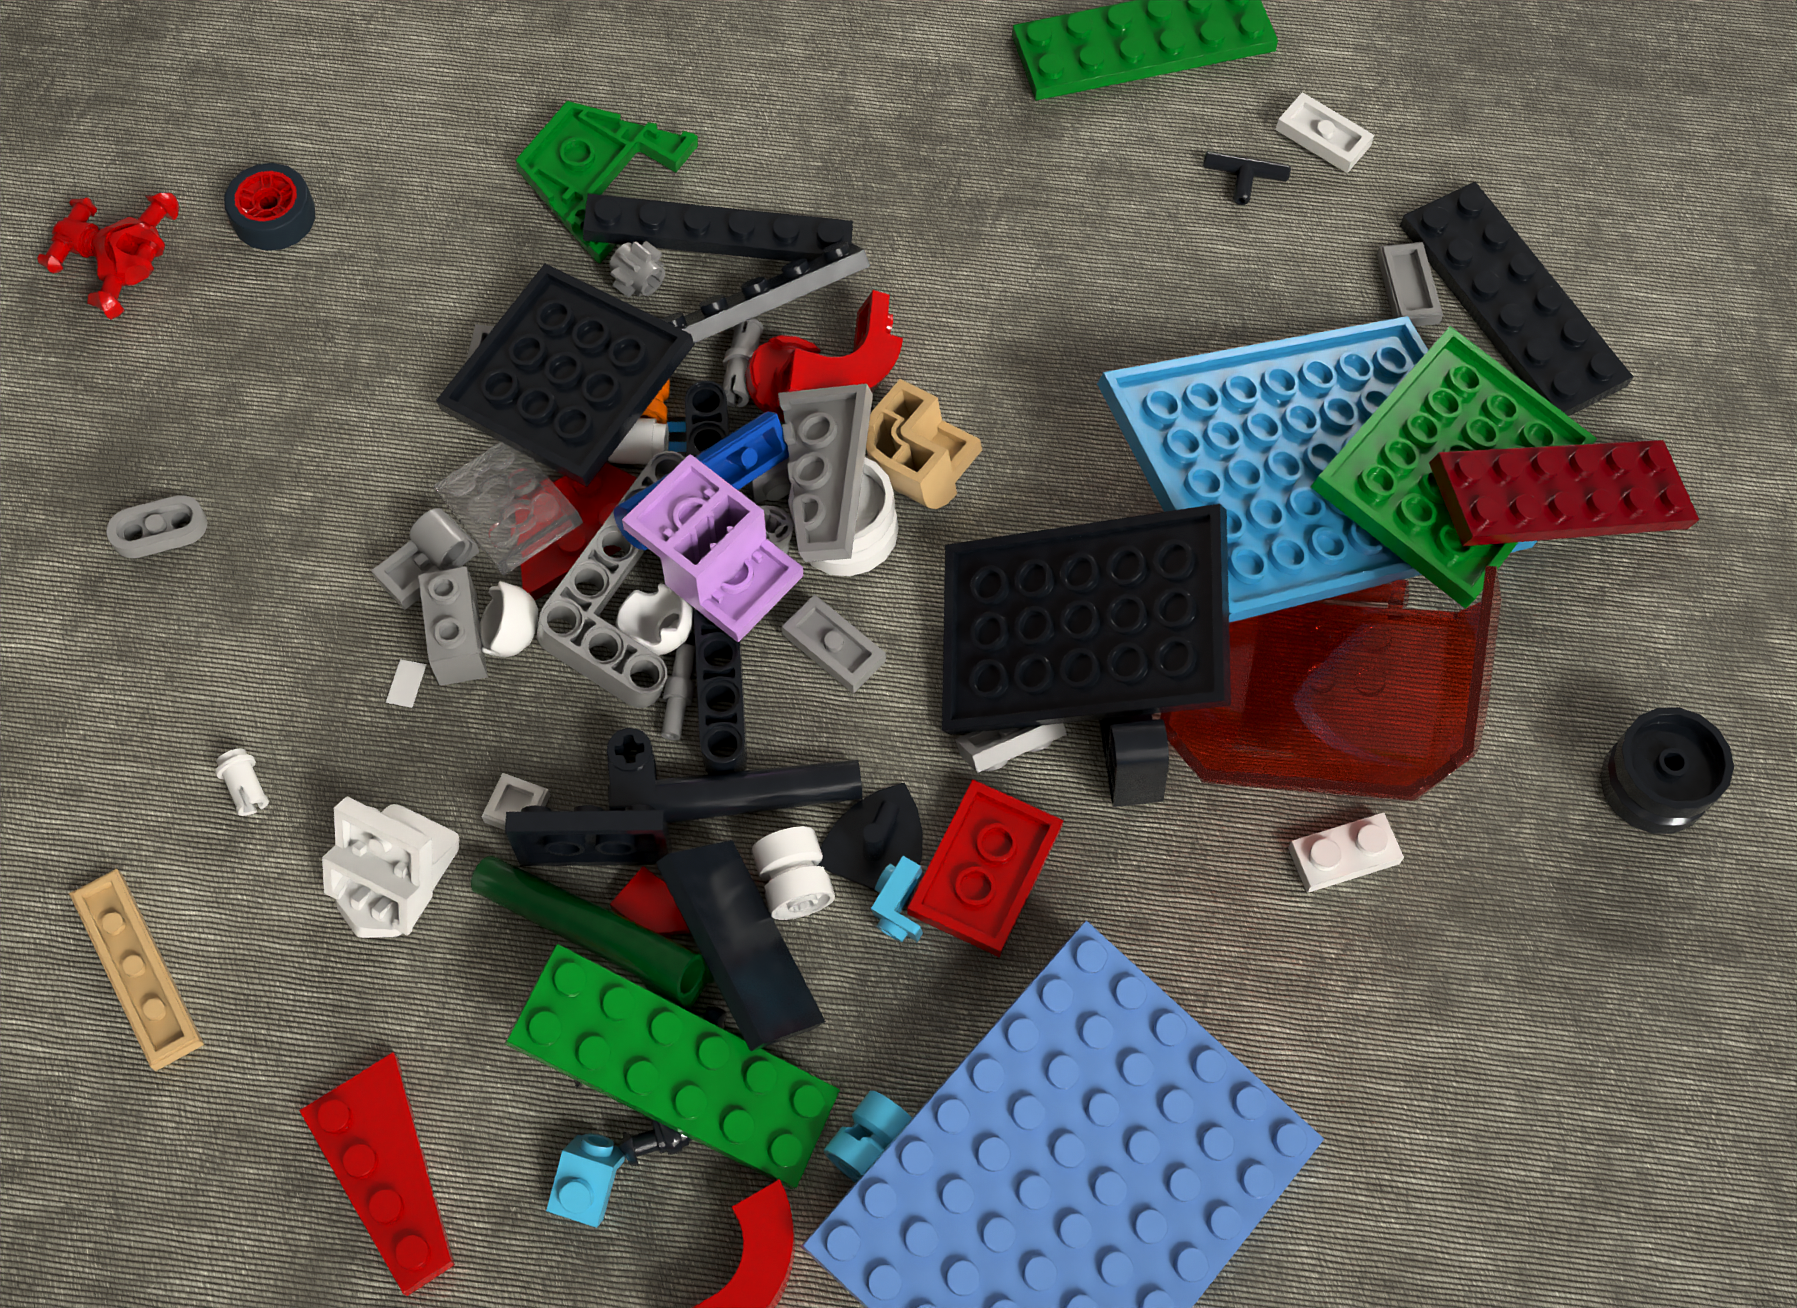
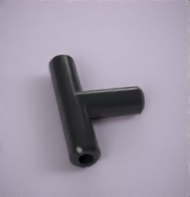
[1203,151,1291,205]

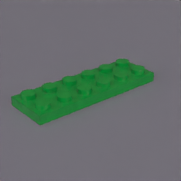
[1012,0,1278,101]
[504,944,840,1189]

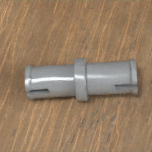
[722,318,763,407]

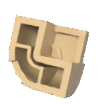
[866,379,982,509]

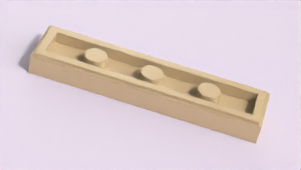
[69,869,204,1071]

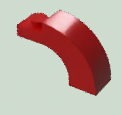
[692,1179,795,1308]

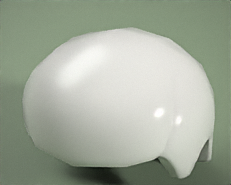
[480,581,538,657]
[615,583,694,656]

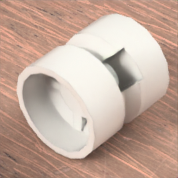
[752,826,835,920]

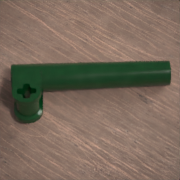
[471,856,715,1014]

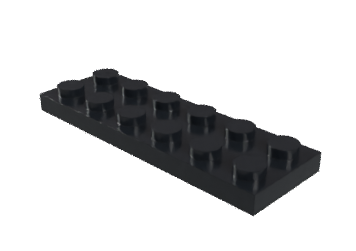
[1400,181,1633,416]

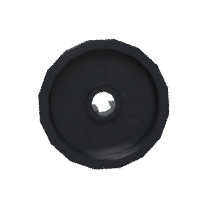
[1600,707,1734,834]

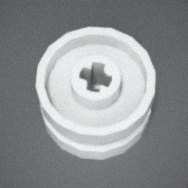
[788,457,899,577]

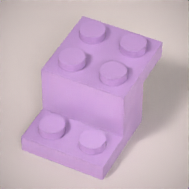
[622,454,803,642]

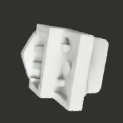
[322,796,459,938]

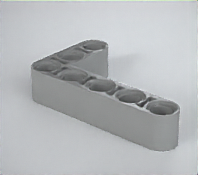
[537,451,685,708]

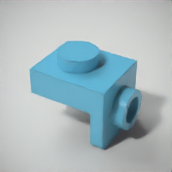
[871,856,923,943]
[546,1133,626,1228]

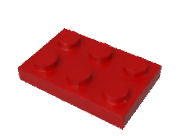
[907,779,1064,958]

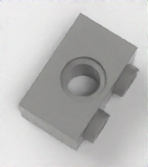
[418,566,488,686]

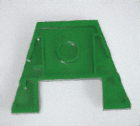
[516,101,698,264]

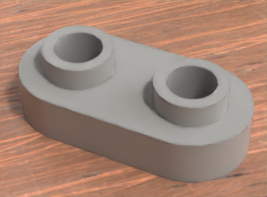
[106,495,207,558]

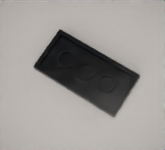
[656,840,826,1051]

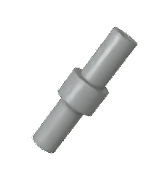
[661,644,696,740]

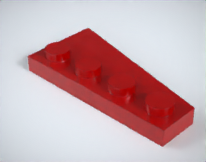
[299,1052,455,1296]

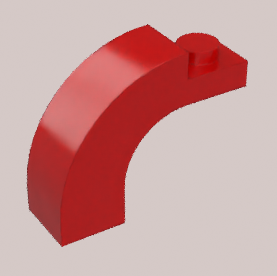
[775,290,903,412]

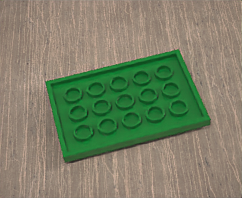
[1310,326,1597,609]

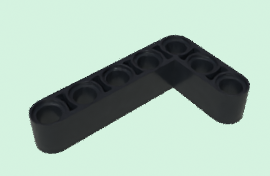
[1099,714,1169,808]

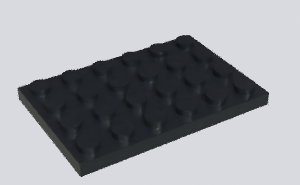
[942,504,1231,735]

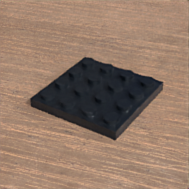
[436,263,695,487]

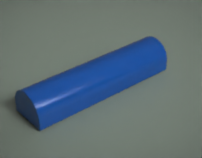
[614,411,789,551]

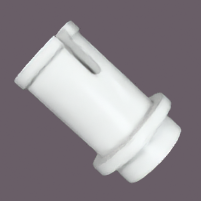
[215,748,269,816]

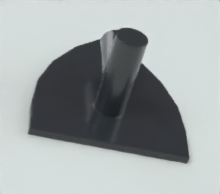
[817,782,923,891]

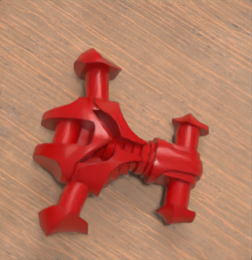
[37,193,180,320]

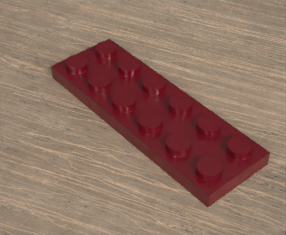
[1429,440,1699,546]

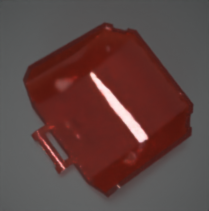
[1160,566,1501,802]

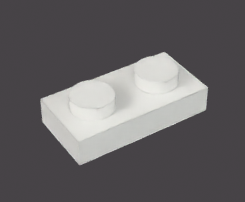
[1276,92,1374,173]
[1288,813,1404,893]

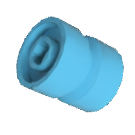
[824,1090,912,1183]

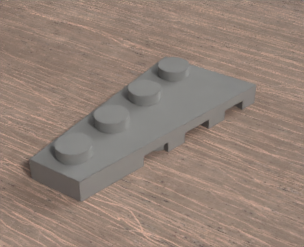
[778,384,873,562]

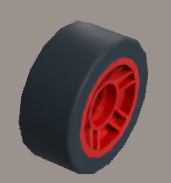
[224,163,316,251]

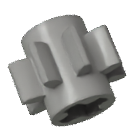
[609,241,665,298]

